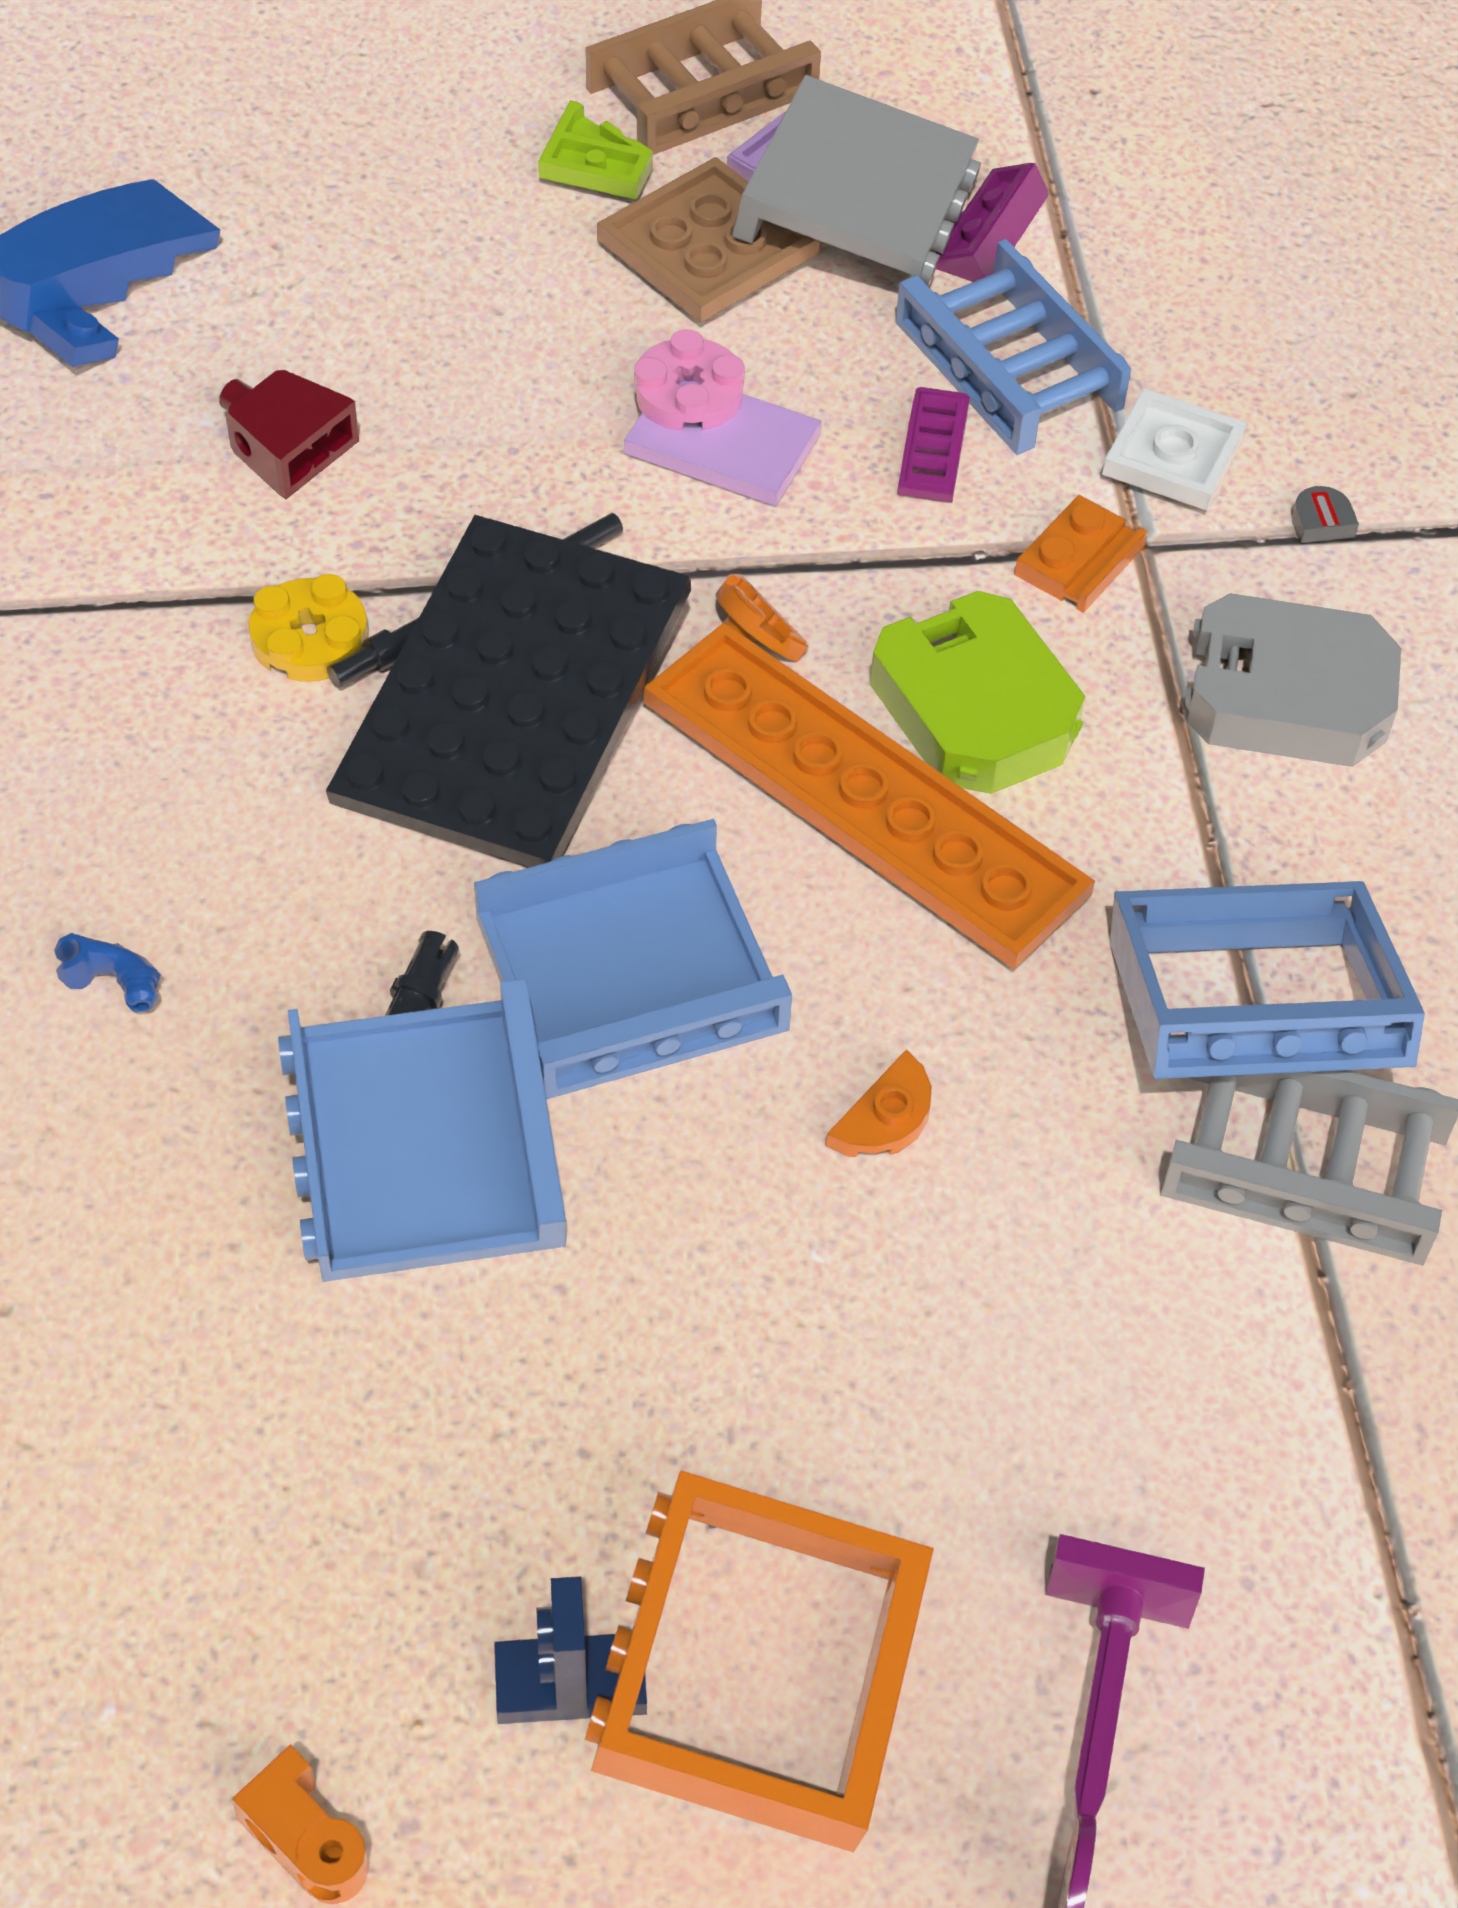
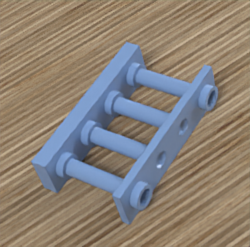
[896,239,1131,455]

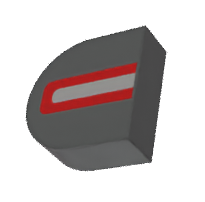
[1292,486,1359,543]

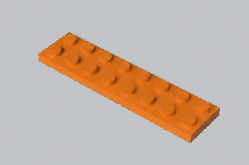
[643,622,1095,970]

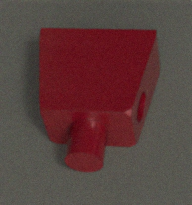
[219,370,359,500]

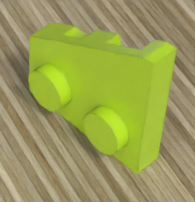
[538,100,653,200]

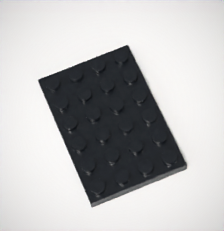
[326,514,691,867]

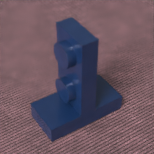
[494,1576,647,1724]

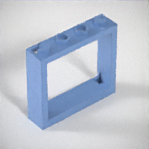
[1110,881,1425,1079]

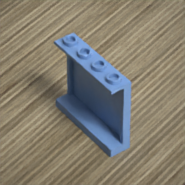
[474,819,792,1100]
[278,978,566,1282]

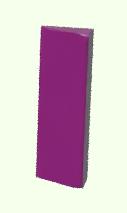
[935,162,1048,282]

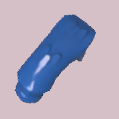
[54,933,161,1012]

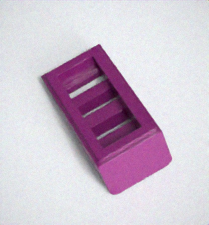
[897,387,970,503]

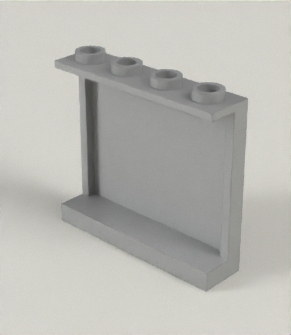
[732,75,981,286]

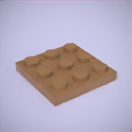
[597,157,820,323]

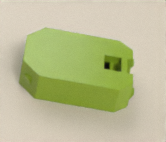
[870,591,1086,794]

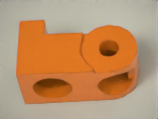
[232,1744,369,1904]

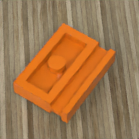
[1014,494,1148,613]

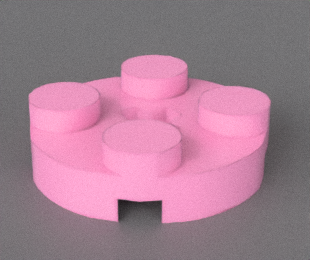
[634,329,745,430]

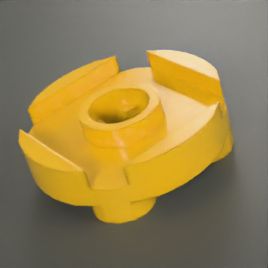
[248,574,368,682]

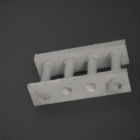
[1160,1070,1458,1266]

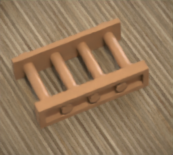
[585,0,821,155]

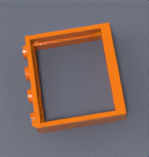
[584,1470,934,1853]

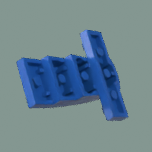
[0,179,221,367]

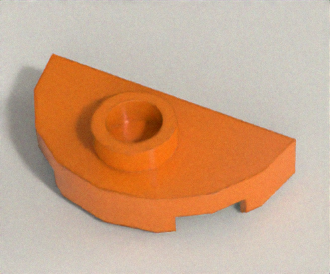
[715,574,809,663]
[825,1049,932,1157]

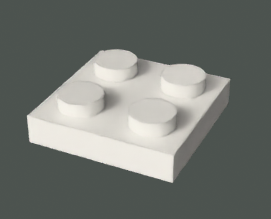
[1102,388,1247,510]

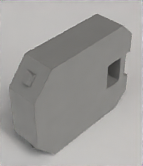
[1185,593,1402,767]

